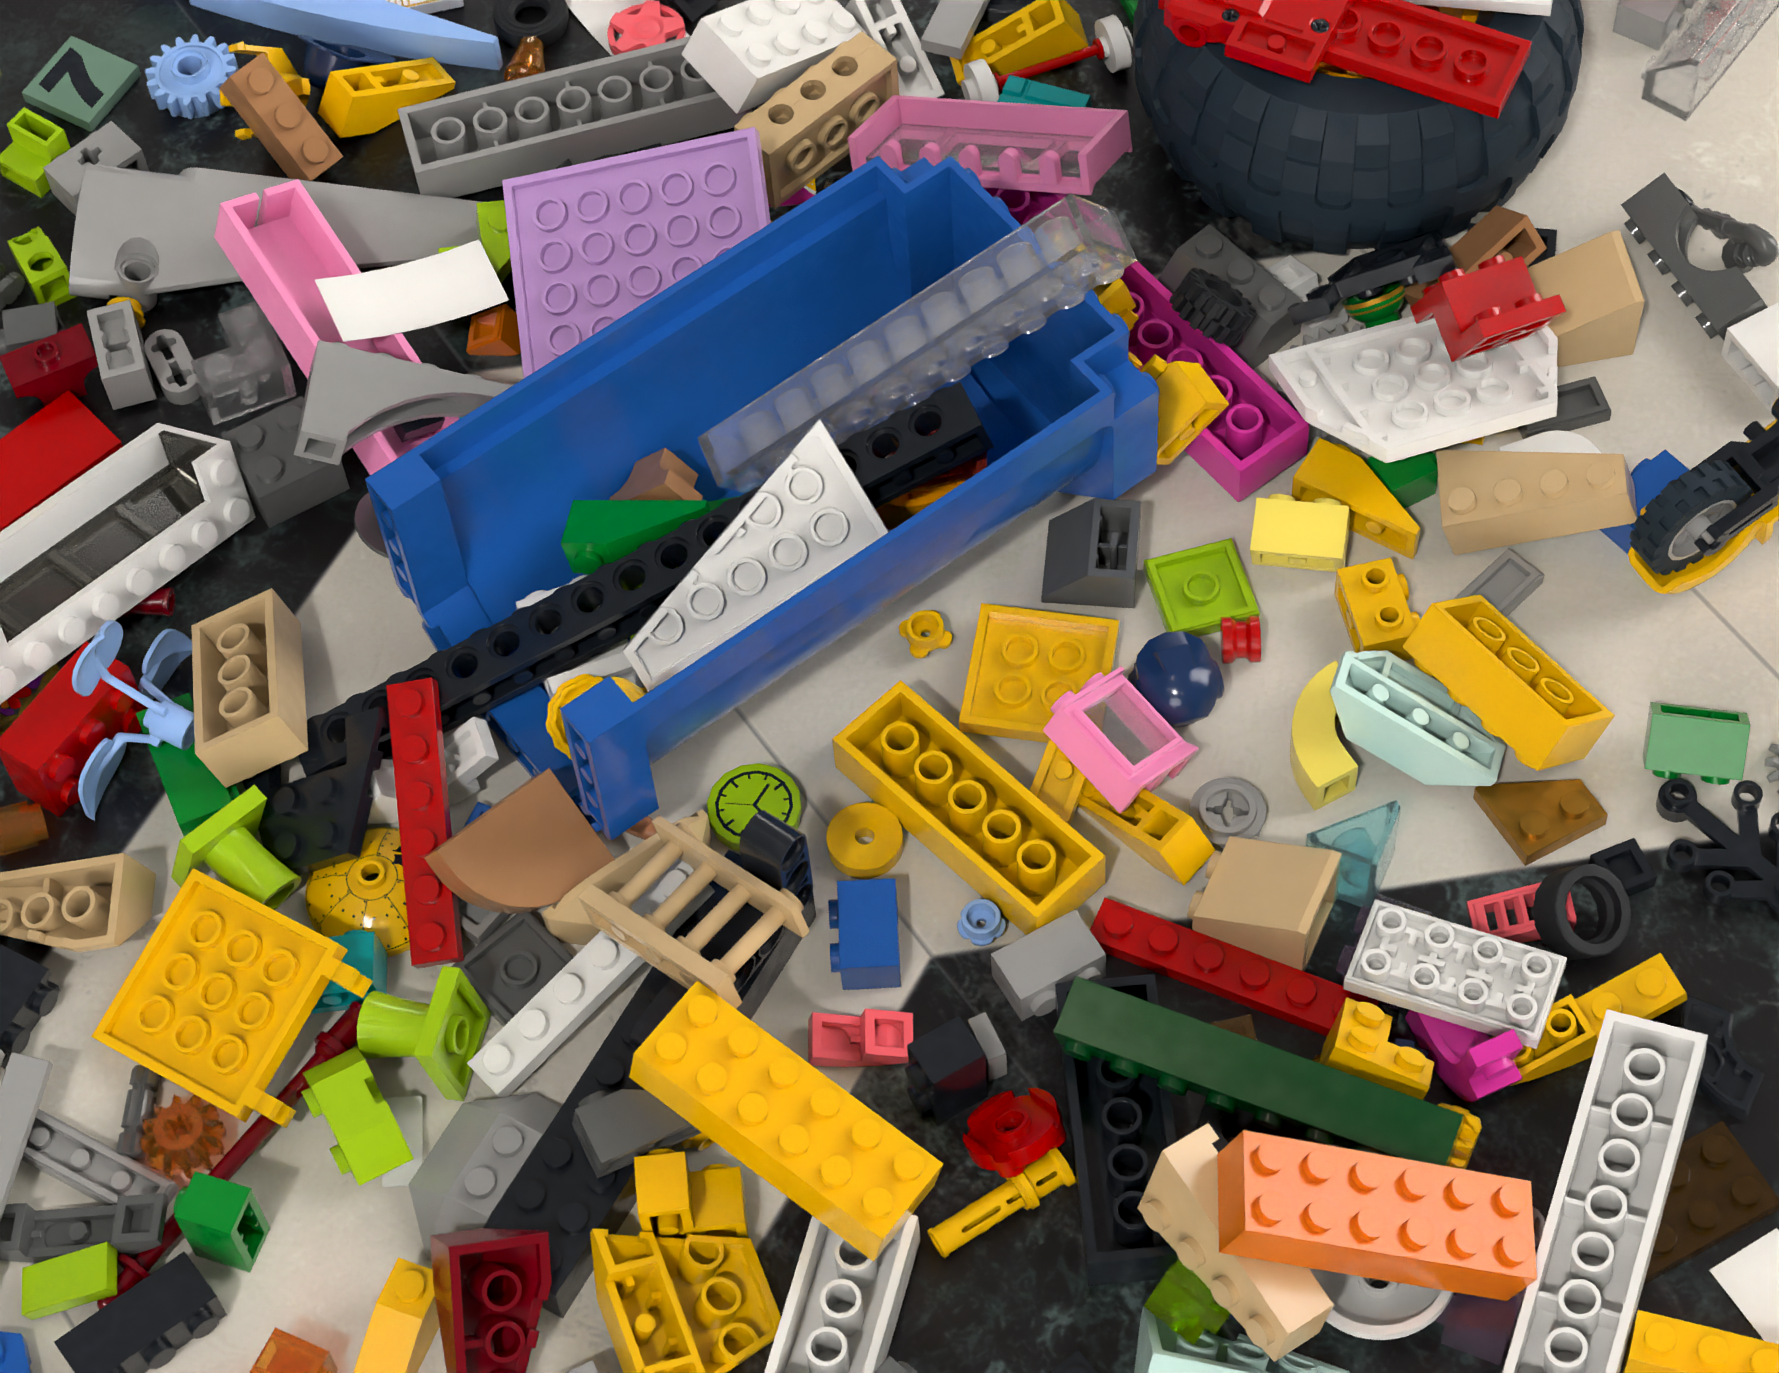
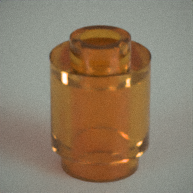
[0,800,49,856]

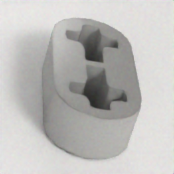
[144,329,203,405]

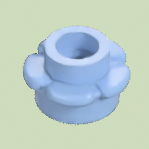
[957,899,1005,946]

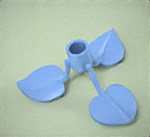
[72,620,195,821]

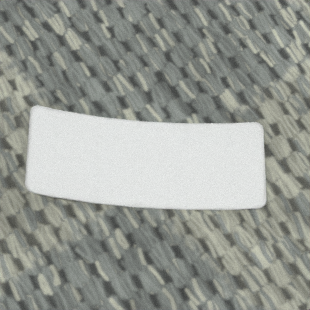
[382,1096,423,1187]

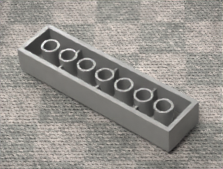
[397,36,752,198]

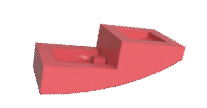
[808,1008,913,1067]

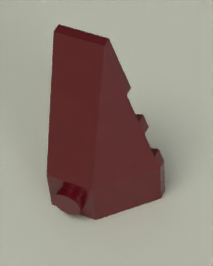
[430,1228,551,1373]

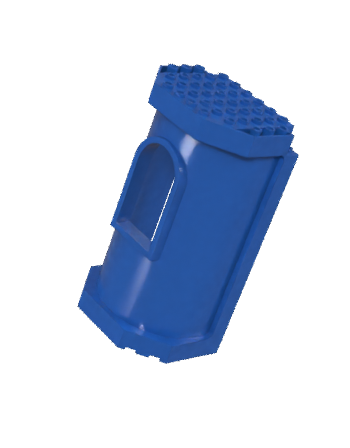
[365,156,1160,841]

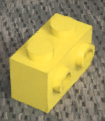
[1250,494,1350,572]

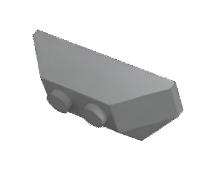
[408,1093,561,1262]

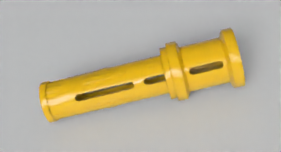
[927,1148,1076,1258]

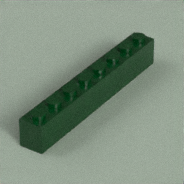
[1054,976,1464,1167]

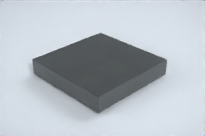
[451,912,574,1027]

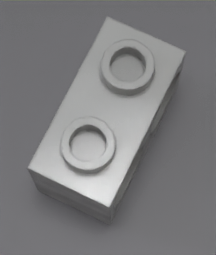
[87,300,157,410]

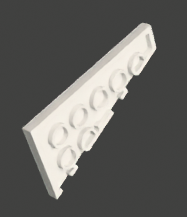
[623,418,889,692]

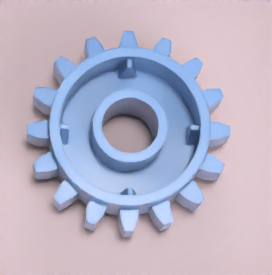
[145,34,239,119]

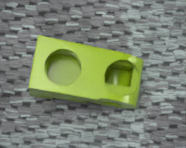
[7,226,77,306]

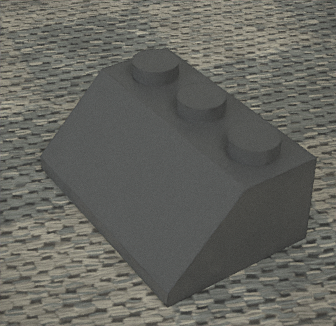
[1157,224,1303,370]

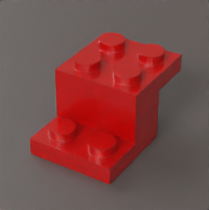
[1410,255,1566,362]

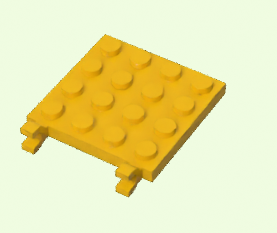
[91,868,373,1128]

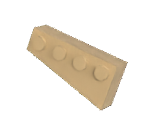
[1436,450,1638,555]
[1137,1123,1334,1362]

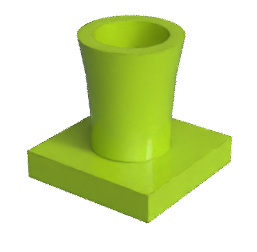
[171,785,302,910]
[357,966,491,1101]

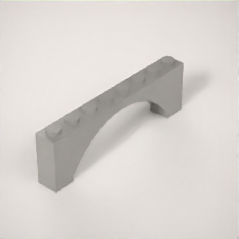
[294,340,515,465]

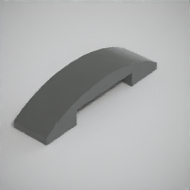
[0,1193,169,1263]

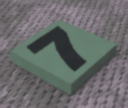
[22,35,141,132]

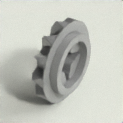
[1189,778,1266,849]

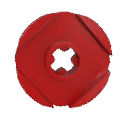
[963,1088,1066,1178]

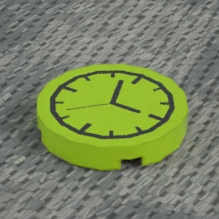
[707,763,802,852]

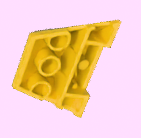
[590,1228,781,1373]

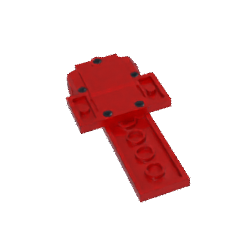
[1158,0,1532,119]

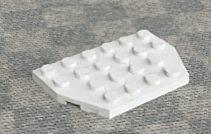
[1269,316,1558,463]

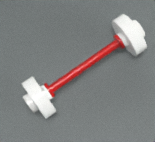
[961,15,1133,102]

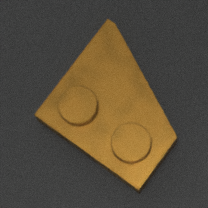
[1473,779,1608,866]

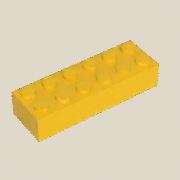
[832,680,1105,935]
[629,980,943,1262]

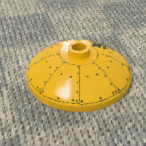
[305,827,410,957]

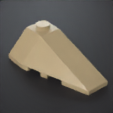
[0,853,156,952]

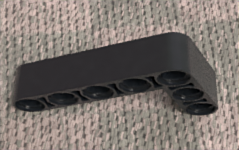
[630,810,813,1049]

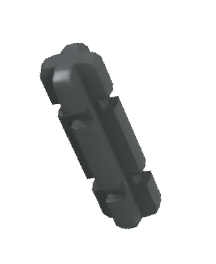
[117,1065,160,1160]

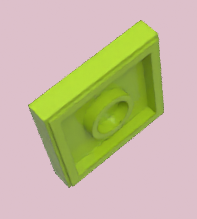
[1143,538,1260,637]

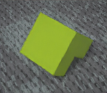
[0,107,71,198]

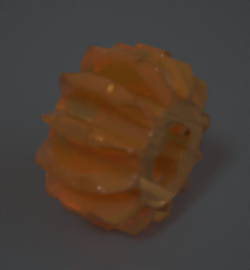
[140,1094,227,1181]

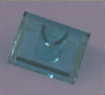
[1306,800,1401,911]

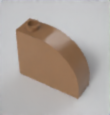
[424,768,615,914]

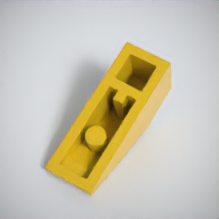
[950,0,1089,87]
[318,57,456,138]
[1292,437,1420,560]
[1077,780,1216,885]
[353,1257,440,1373]

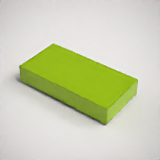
[21,1242,117,1320]

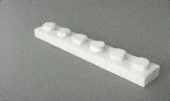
[467,858,715,1098]

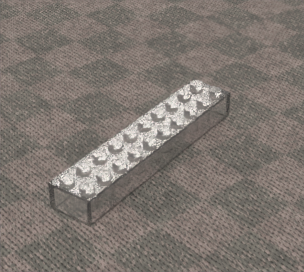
[697,194,1137,493]

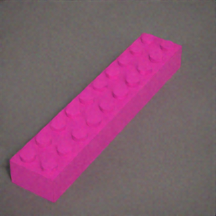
[983,149,1309,503]

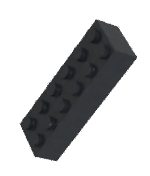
[1055,974,1190,1286]

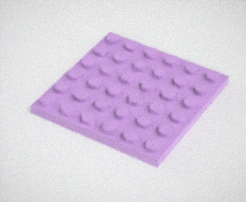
[502,127,771,378]

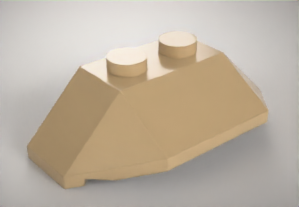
[542,809,712,945]

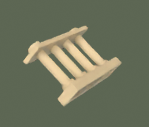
[578,815,810,1009]

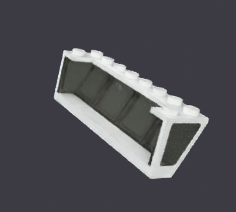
[0,423,256,704]

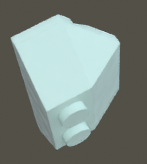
[1330,650,1506,786]

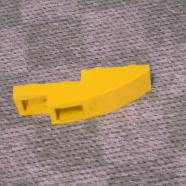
[1490,953,1687,1086]

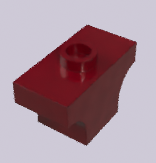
[0,323,98,407]

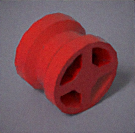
[1220,616,1261,664]

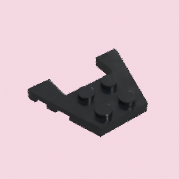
[1288,230,1458,325]
[242,706,390,876]

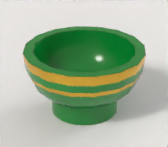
[1342,281,1405,328]

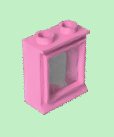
[1043,666,1199,814]

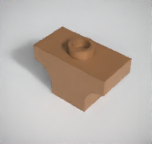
[609,448,703,500]

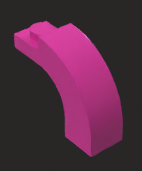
[1405,1010,1523,1102]

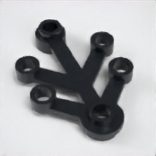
[1656,779,1779,914]

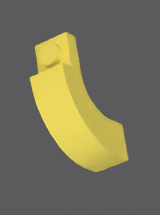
[1290,660,1358,811]

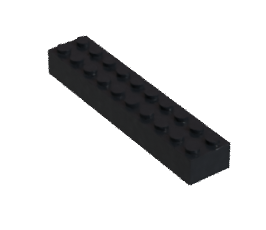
[483,849,816,1318]

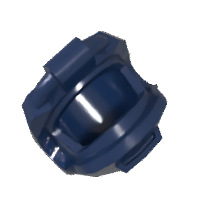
[1127,631,1224,728]

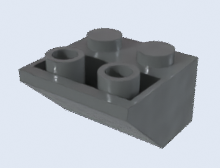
[1041,498,1141,608]

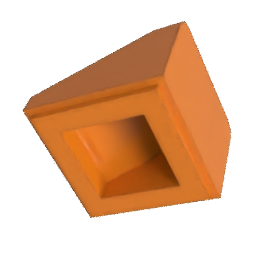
[466,304,521,356]

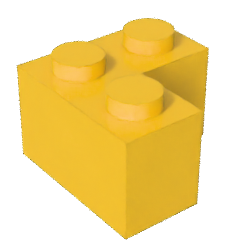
[1319,997,1434,1100]
[634,1149,749,1239]

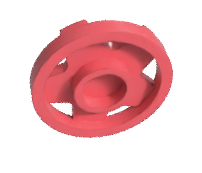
[607,0,686,55]

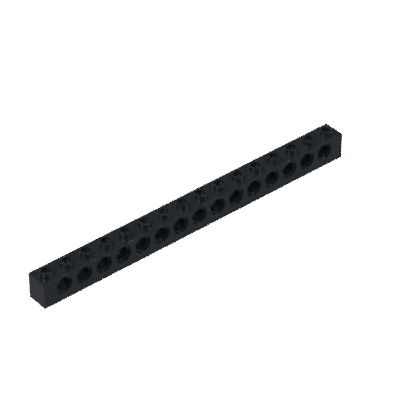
[298,381,994,777]

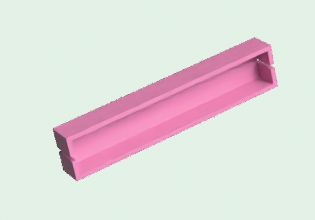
[214,179,460,475]

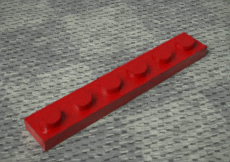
[386,677,464,969]
[1090,898,1379,1037]

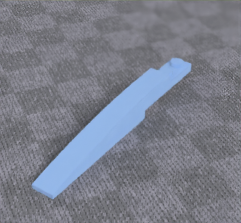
[189,0,503,70]

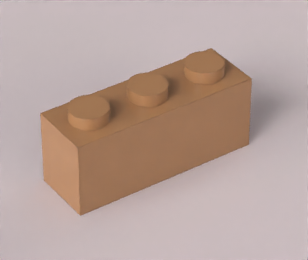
[219,52,343,181]
[1404,205,1547,306]

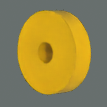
[826,802,904,879]

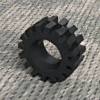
[1169,268,1257,346]

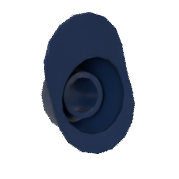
[298,35,396,90]

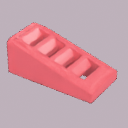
[1466,882,1576,943]

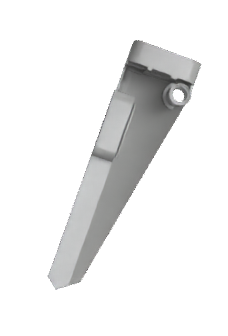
[69,164,480,312]

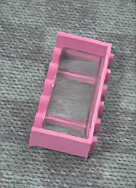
[847,95,1133,196]

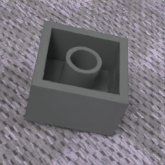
[221,396,350,528]

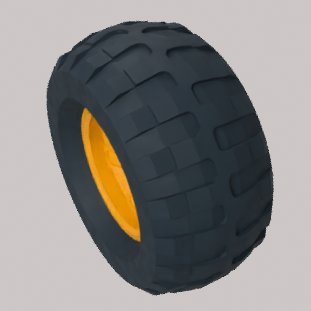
[1133,0,1584,254]

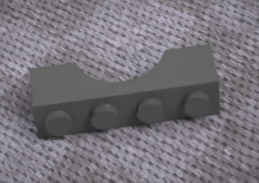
[1621,172,1768,341]

